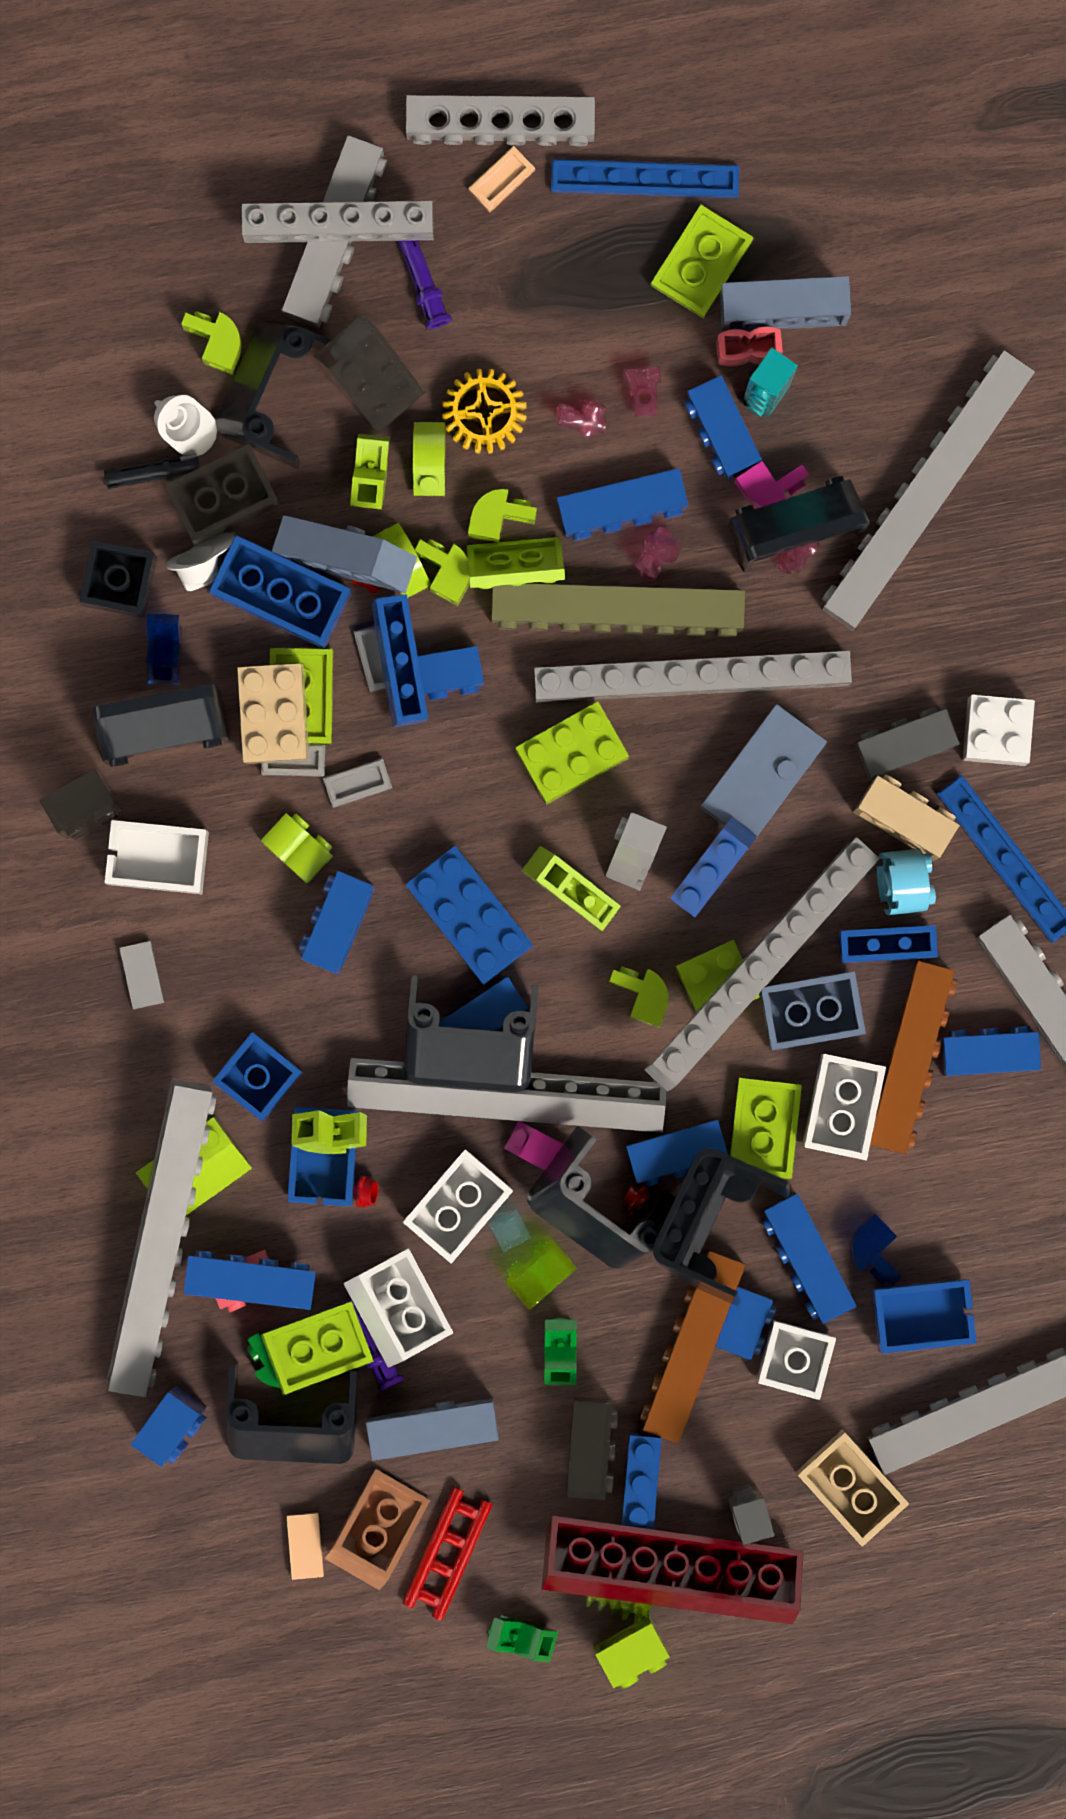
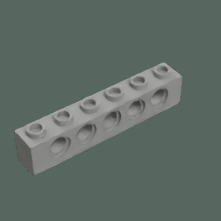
[406,95,595,146]
[242,201,434,243]

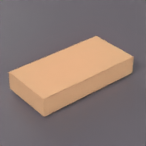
[468,146,535,213]
[287,1512,324,1580]

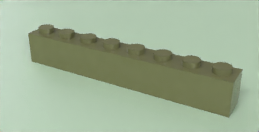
[492,584,745,637]

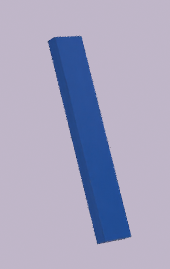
[551,159,739,199]
[936,775,1066,944]

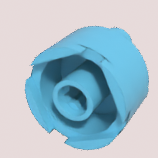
[877,848,936,916]

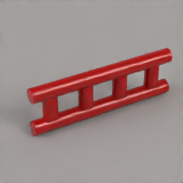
[402,1486,493,1621]

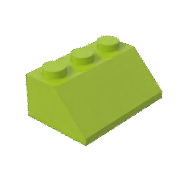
[136,1117,252,1216]

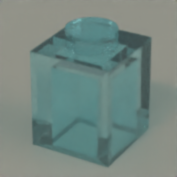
[489,1209,532,1252]

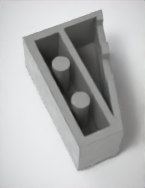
[605,812,667,891]

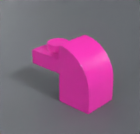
[735,461,809,508]
[504,1121,563,1170]

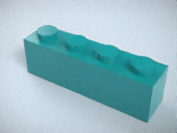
[743,347,798,418]

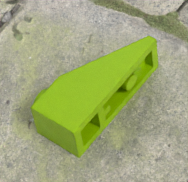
[522,846,621,931]

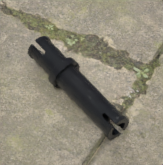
[104,453,201,490]

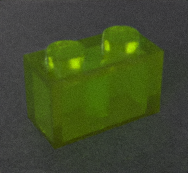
[504,1239,577,1310]

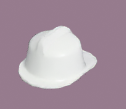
[154,395,217,456]
[165,533,235,591]

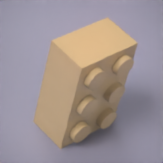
[237,663,310,764]
[853,775,960,861]
[796,1430,909,1547]

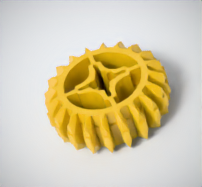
[442,369,527,454]

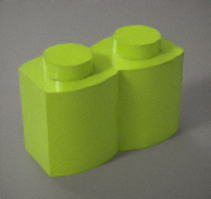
[261,813,333,884]

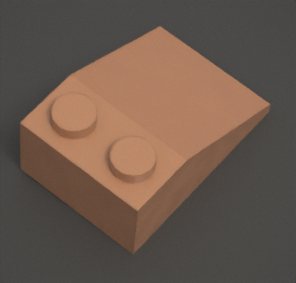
[324,1469,430,1590]

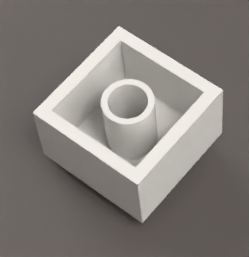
[962,695,1035,766]
[756,1319,836,1400]

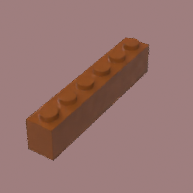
[870,961,958,1155]
[639,1250,745,1444]

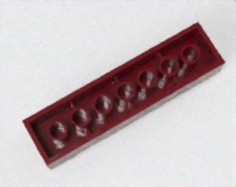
[541,1516,804,1625]

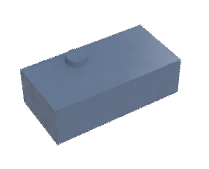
[719,276,851,332]
[272,515,417,593]
[700,704,827,842]
[366,1398,499,1461]

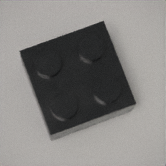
[79,540,157,619]

